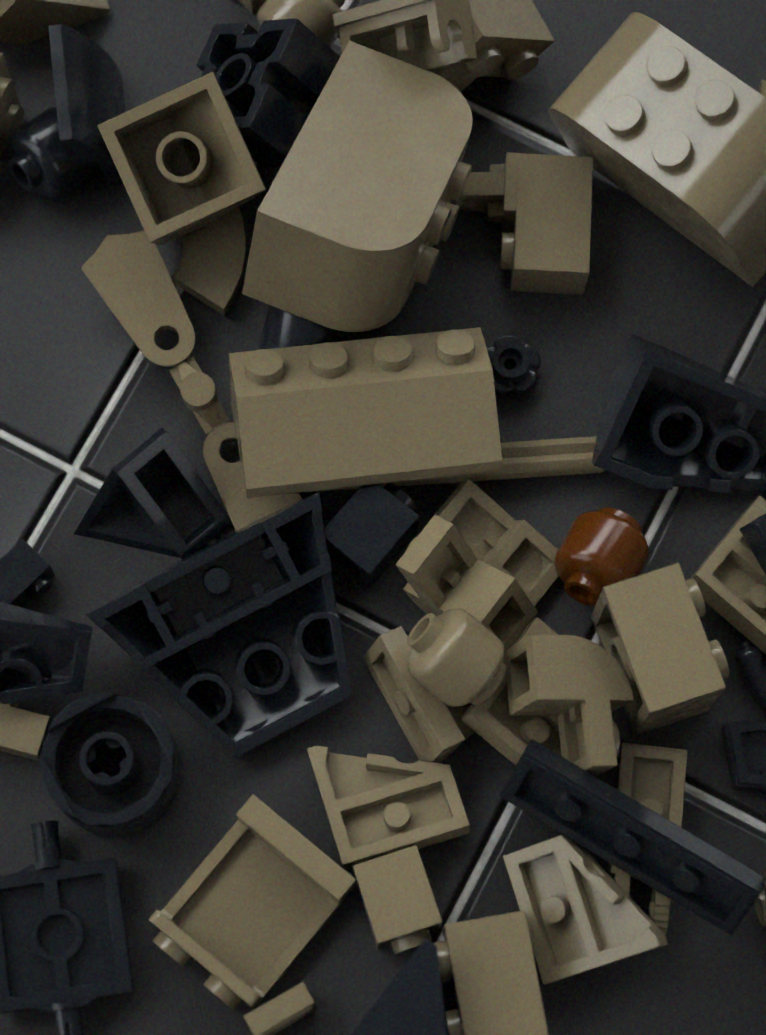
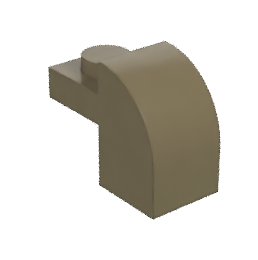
[395,515,538,651]
[504,634,634,777]

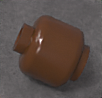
[554,508,649,606]

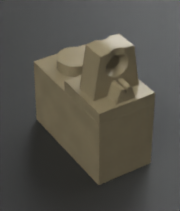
[456,152,593,295]

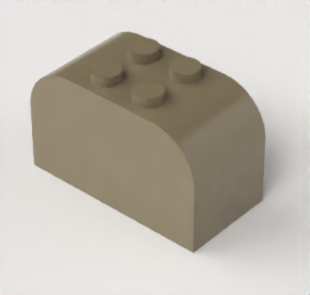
[548,12,766,287]
[242,40,472,332]

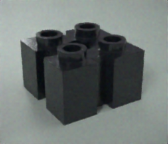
[196,18,340,168]

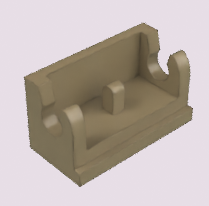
[333,0,477,71]

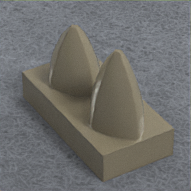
[362,626,475,763]

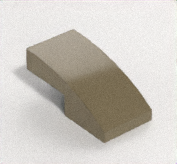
[423,479,558,606]

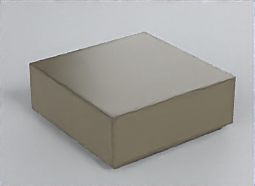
[243,982,316,1035]

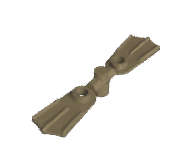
[81,231,302,531]

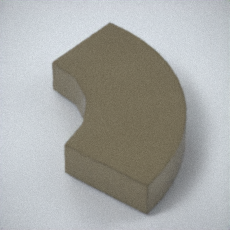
[173,207,246,316]

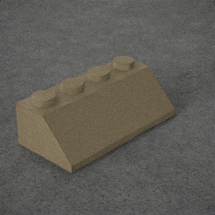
[229,327,502,498]

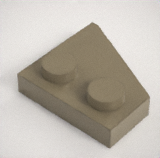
[503,835,668,985]

